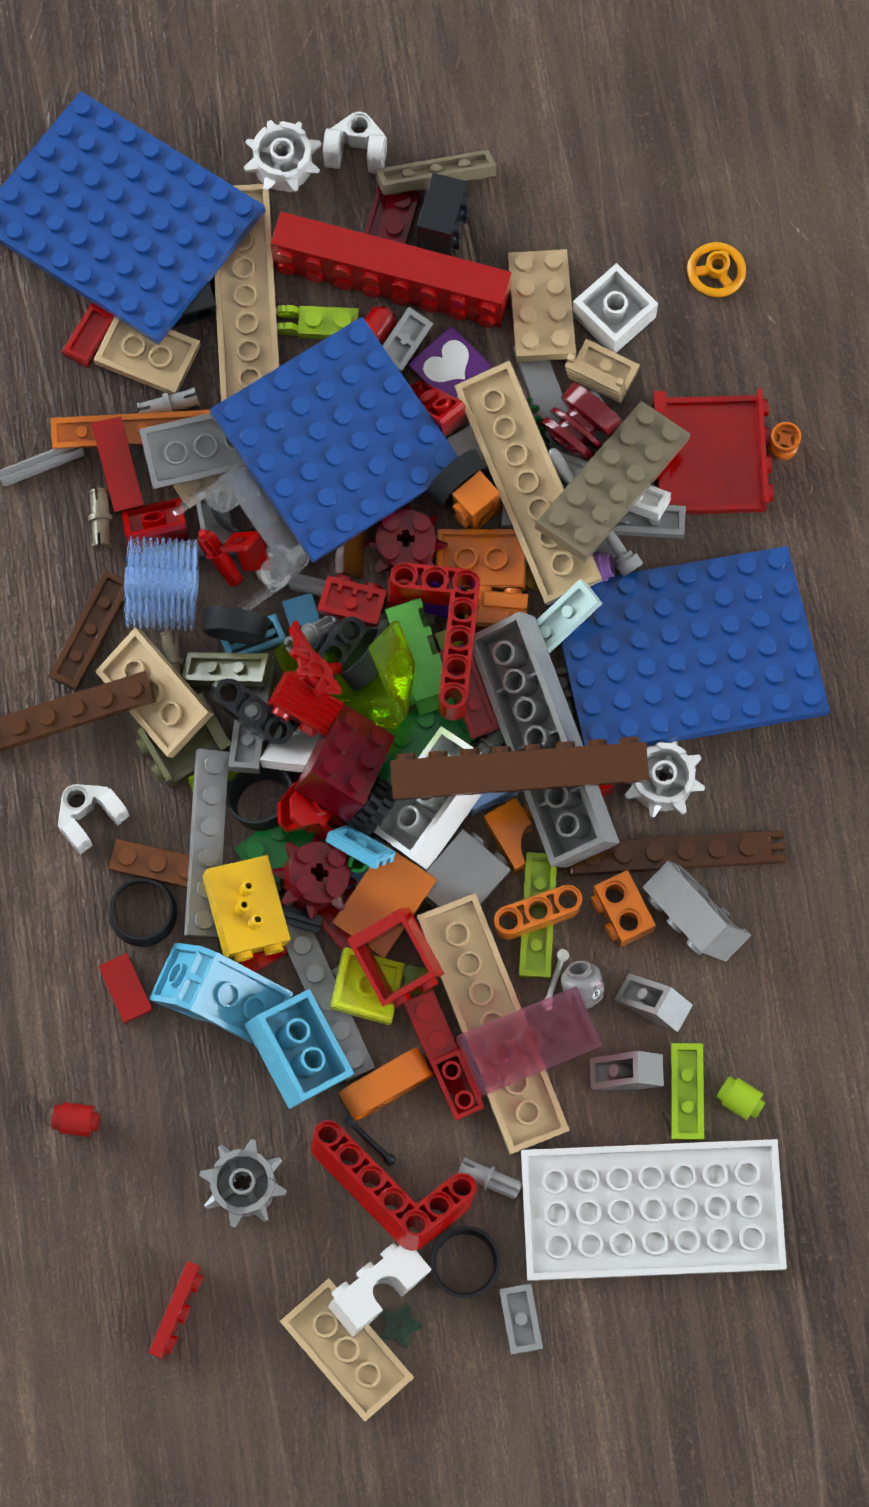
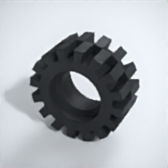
[344,776,396,836]

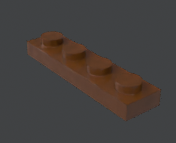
[49,570,126,691]

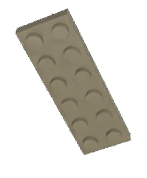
[535,401,691,562]

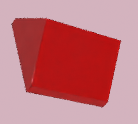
[121,497,190,555]

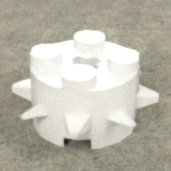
[244,120,322,192]
[625,741,705,817]

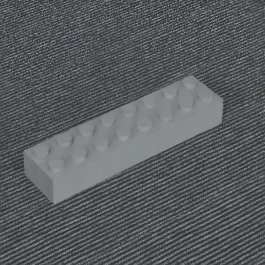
[473,612,620,868]

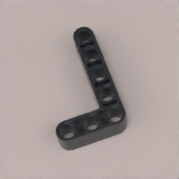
[210,616,365,744]

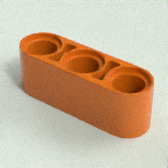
[494,885,582,940]
[338,1047,434,1121]

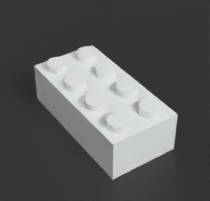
[374,726,482,870]

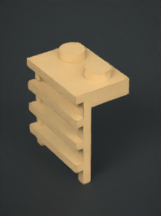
[565,339,640,404]

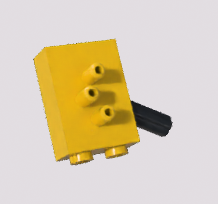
[202,855,322,962]

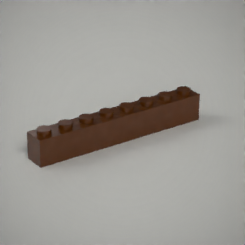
[390,736,649,800]

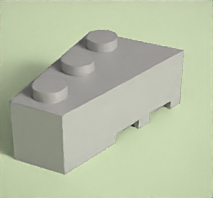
[643,860,751,962]

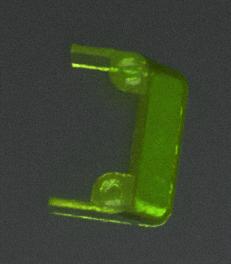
[274,620,416,728]

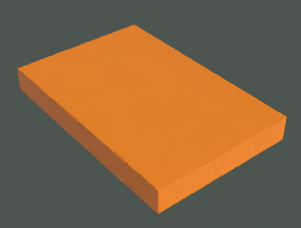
[435,529,527,590]
[332,844,438,958]

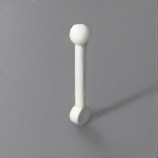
[540,949,569,1012]

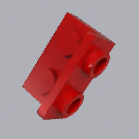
[317,575,387,627]

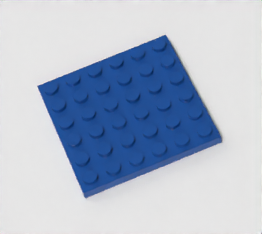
[210,317,458,563]

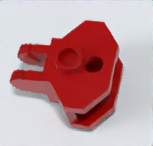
[277,780,350,845]

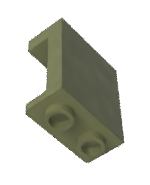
[135,693,231,788]

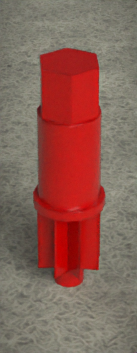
[196,529,244,587]

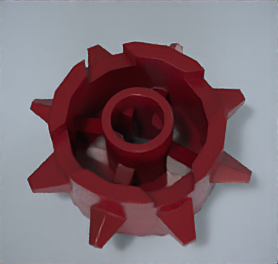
[364,504,448,574]
[272,834,357,919]

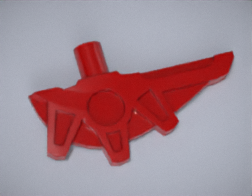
[288,620,342,696]

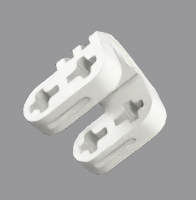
[323,112,387,174]
[58,784,129,855]

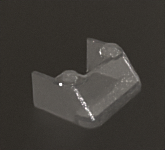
[171,464,310,610]

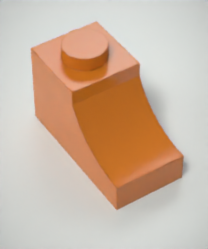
[483,798,533,875]

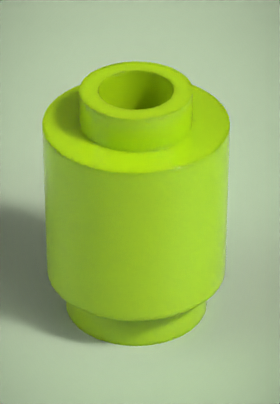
[716,1076,766,1121]

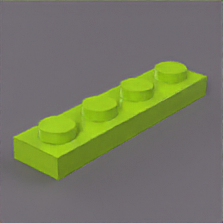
[519,852,557,980]

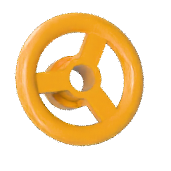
[687,242,746,297]

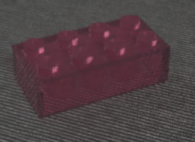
[456,986,602,1098]

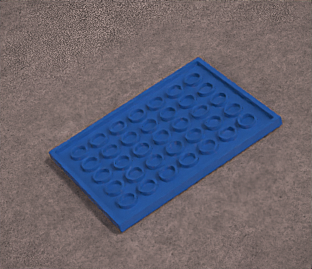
[0,91,266,345]
[552,546,830,746]

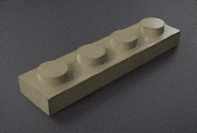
[375,150,497,195]

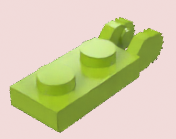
[276,305,359,339]

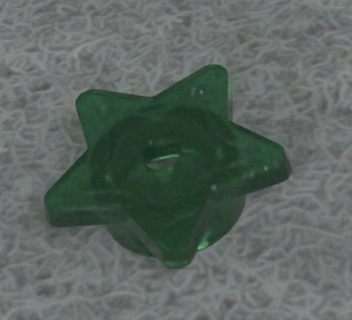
[381,1305,422,1348]

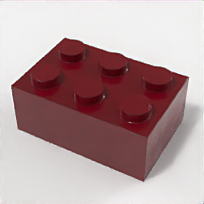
[294,704,396,822]

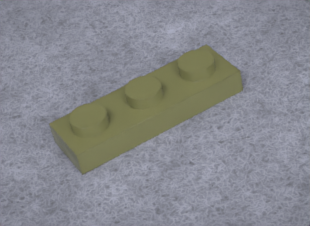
[182,652,274,687]

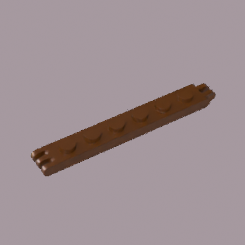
[557,830,786,876]

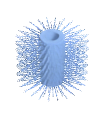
[123,536,199,631]

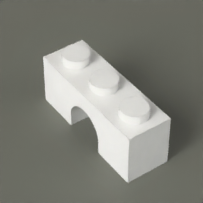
[328,1242,432,1337]

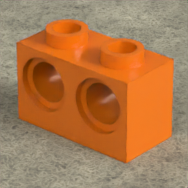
[452,471,502,529]
[590,870,656,947]

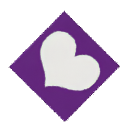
[408,326,492,398]

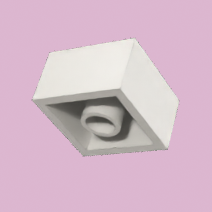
[572,263,658,353]

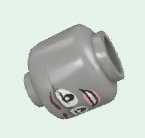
[561,961,605,1009]

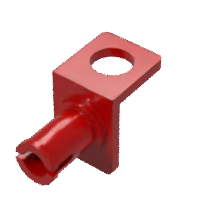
[220,528,274,571]

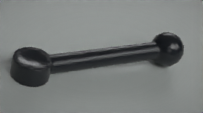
[344,1116,396,1166]

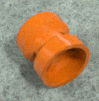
[768,422,801,460]

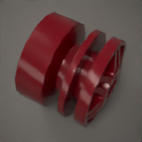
[541,382,622,462]

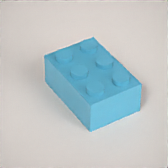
[244,989,354,1109]

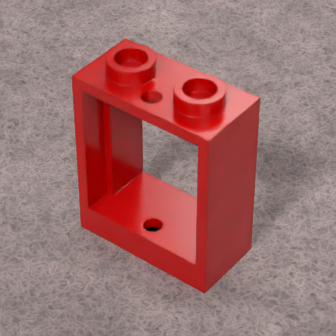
[347,907,445,1008]

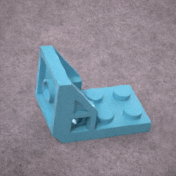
[148,943,293,1045]

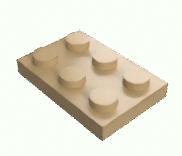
[94,317,201,395]

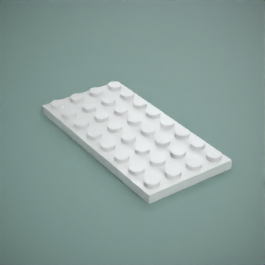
[521,1139,787,1281]

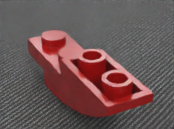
[404,989,485,1121]

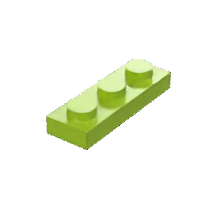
[670,1043,704,1141]

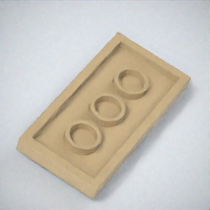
[508,249,576,362]
[95,628,214,758]
[279,1278,414,1422]

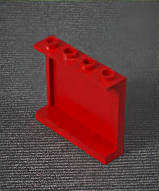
[652,388,774,514]

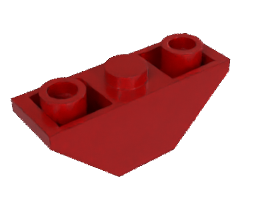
[410,380,465,437]

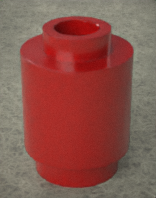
[364,306,397,346]
[52,1102,100,1137]

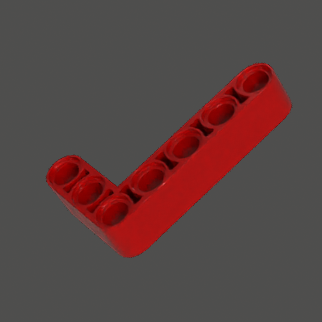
[390,563,480,720]
[310,1120,477,1251]

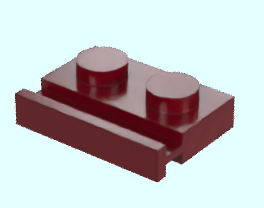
[364,185,420,244]

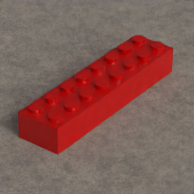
[270,212,512,328]

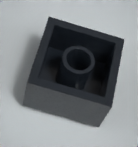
[417,173,471,256]

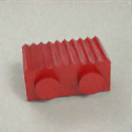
[267,671,344,738]

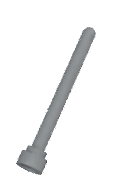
[548,448,643,577]

